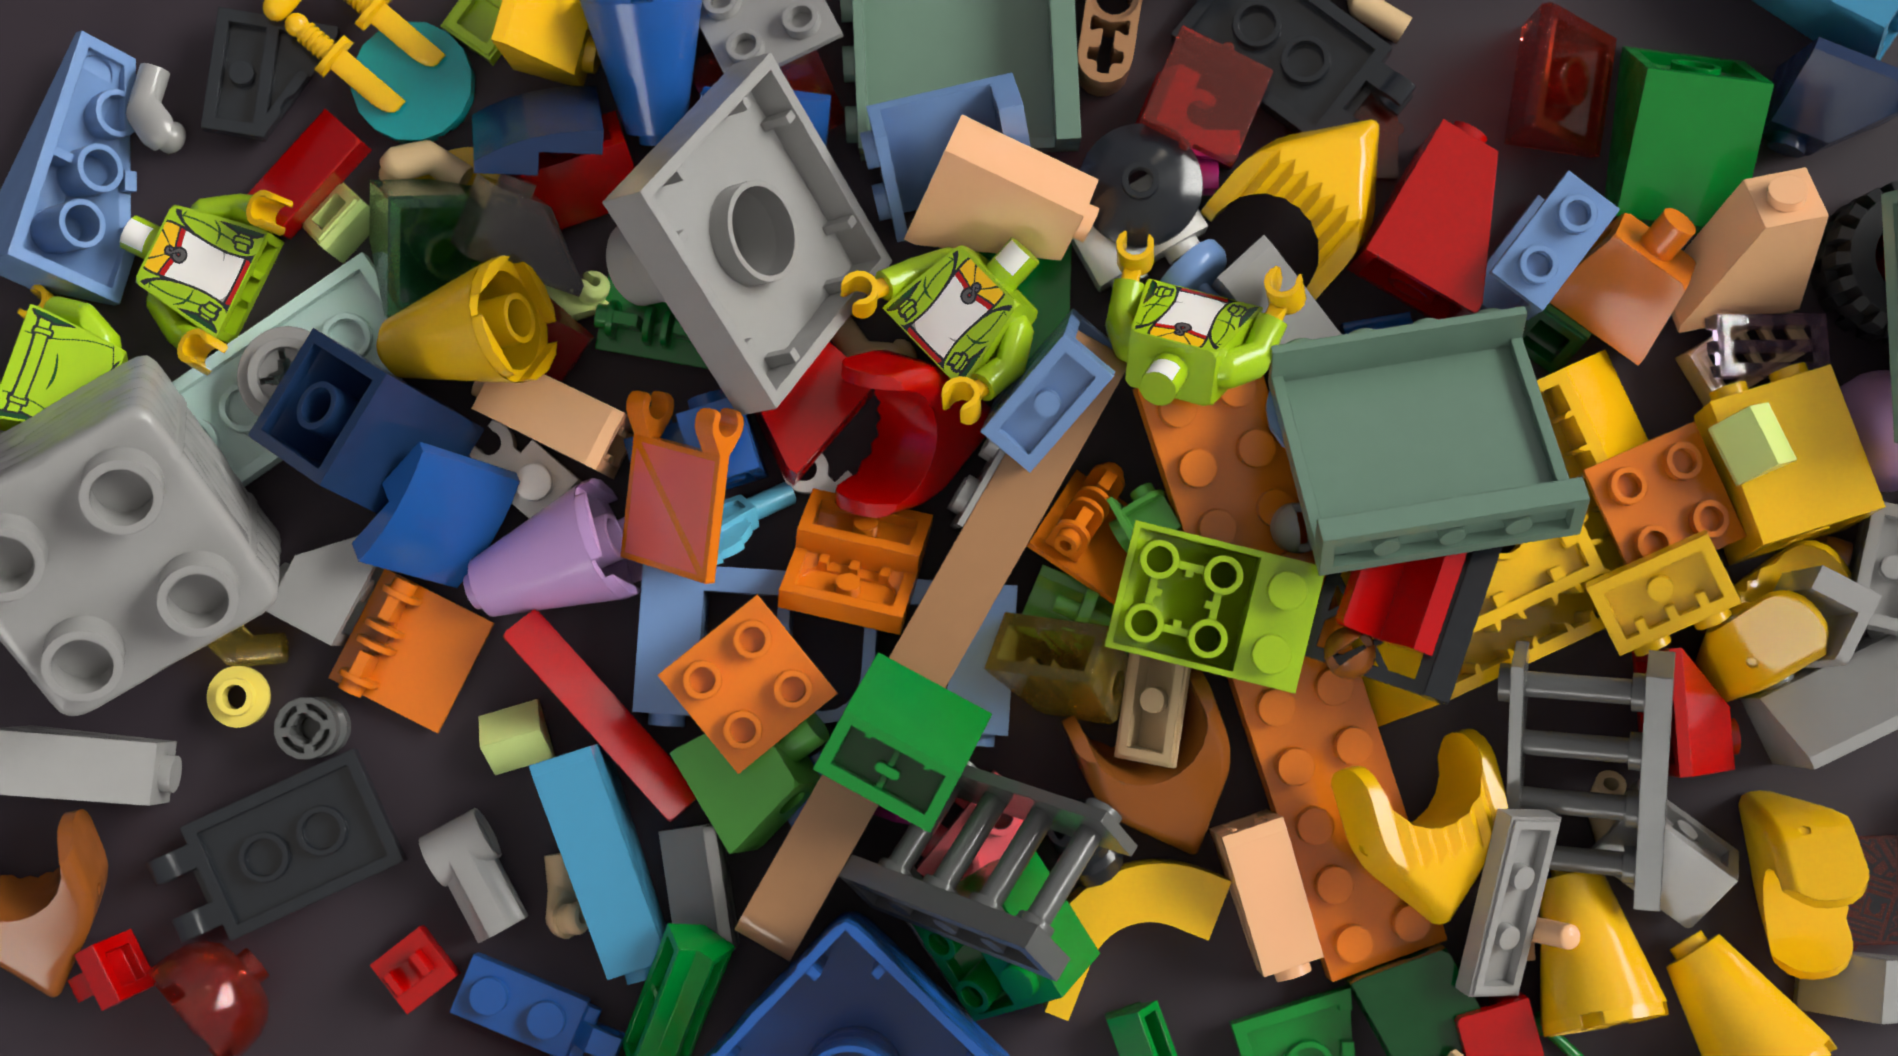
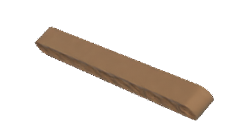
[734,330,1127,962]

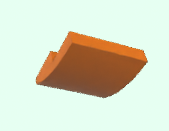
[778,488,933,635]

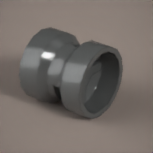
[274,697,351,759]

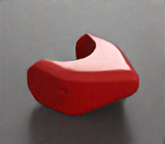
[835,349,991,518]

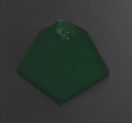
[369,179,511,318]

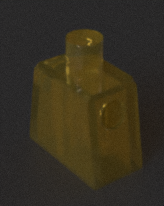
[984,612,1128,724]

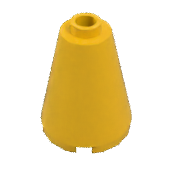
[376,255,557,383]
[1540,870,1669,1037]
[1666,930,1837,1056]

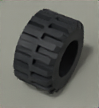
[1810,181,1898,344]

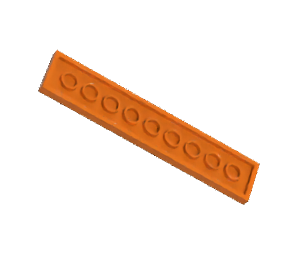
[1132,376,1448,982]

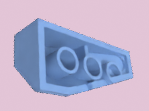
[0,30,137,306]

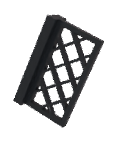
[1305,547,1502,706]

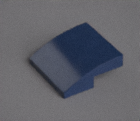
[472,86,604,176]

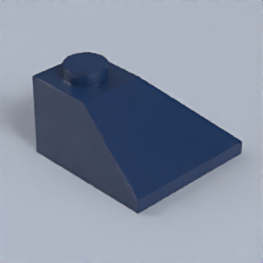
[1762,37,1898,158]

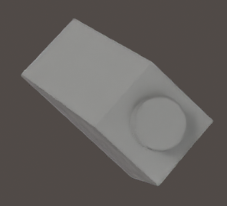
[266,536,384,646]

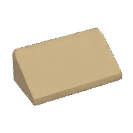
[1114,653,1191,768]

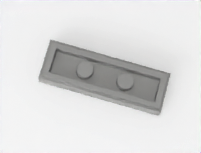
[1455,808,1562,997]

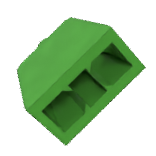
[670,713,829,854]

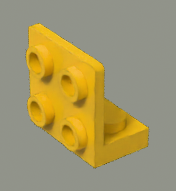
[1585,529,1742,656]

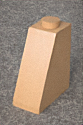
[904,115,1099,261]
[1671,167,1829,333]
[471,374,634,479]
[1209,809,1324,982]

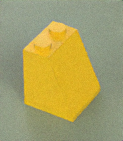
[1694,362,1886,566]

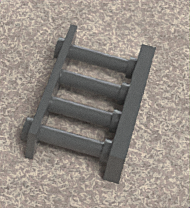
[1498,641,1676,912]
[839,761,1138,982]

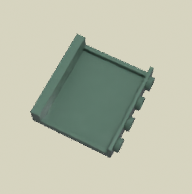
[840,0,1081,161]
[1268,306,1590,576]

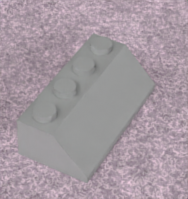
[1740,629,1898,770]

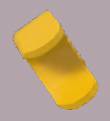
[1201,119,1379,300]
[1695,540,1851,703]
[1331,729,1508,925]
[1738,790,1869,980]

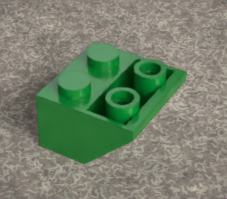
[813,652,992,833]
[912,852,1100,1022]

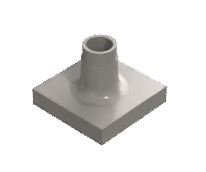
[602,52,892,415]

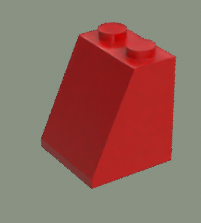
[1346,119,1498,320]

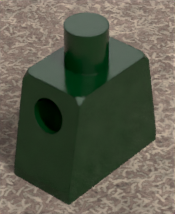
[1343,943,1480,1056]

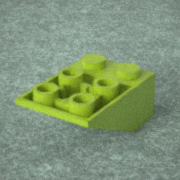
[1104,520,1324,694]

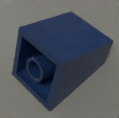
[247,328,485,514]

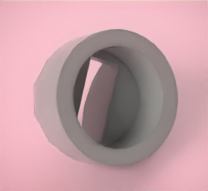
[1270,502,1312,553]

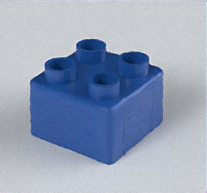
[704,911,1010,1056]

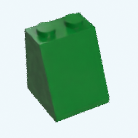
[1605,46,1774,236]

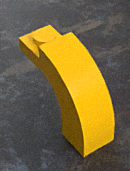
[1043,859,1232,1021]

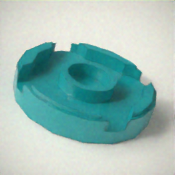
[351,21,476,144]

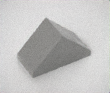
[1793,951,1898,1024]

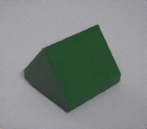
[1522,304,1591,374]

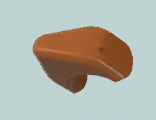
[1061,668,1230,855]
[0,809,108,998]

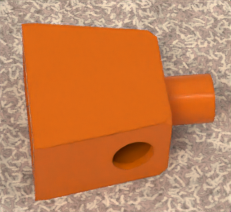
[1549,208,1696,366]

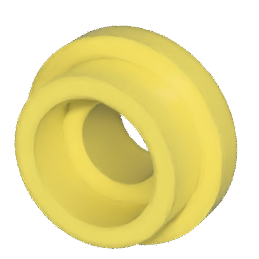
[207,666,271,728]

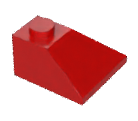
[1632,648,1741,778]

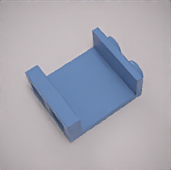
[860,72,1031,242]
[1480,171,1620,321]
[981,309,1115,473]

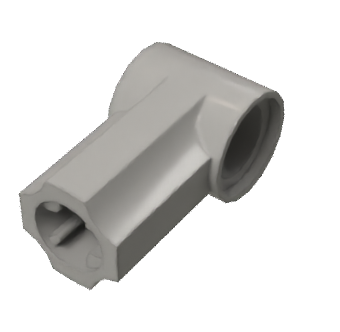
[419,808,529,943]

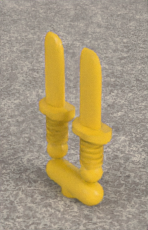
[262,0,446,113]

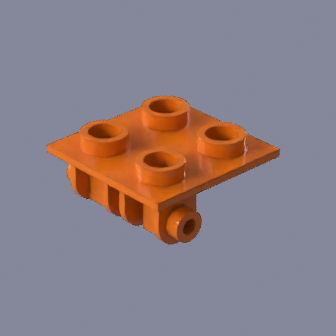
[1582,421,1747,565]
[1027,462,1129,605]
[328,569,495,733]
[658,594,838,774]

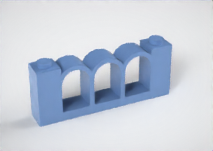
[632,564,1018,747]

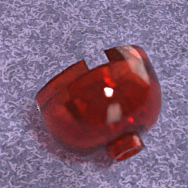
[146,940,270,1056]

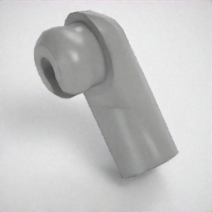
[126,63,186,154]

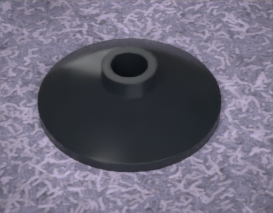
[1080,123,1203,248]

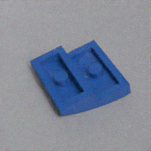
[352,441,520,588]

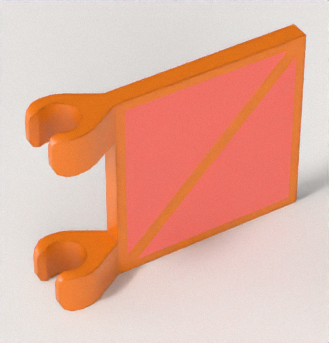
[620,390,744,584]

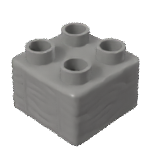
[0,355,282,716]

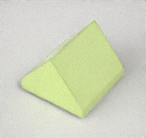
[302,182,384,264]
[1708,402,1797,486]
[478,699,556,775]

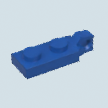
[450,952,625,1056]

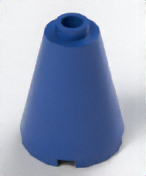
[579,0,702,146]

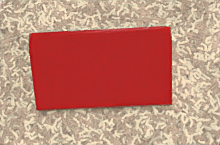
[248,109,372,240]

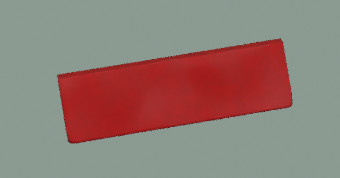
[503,609,696,822]

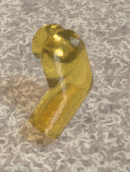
[207,625,289,667]

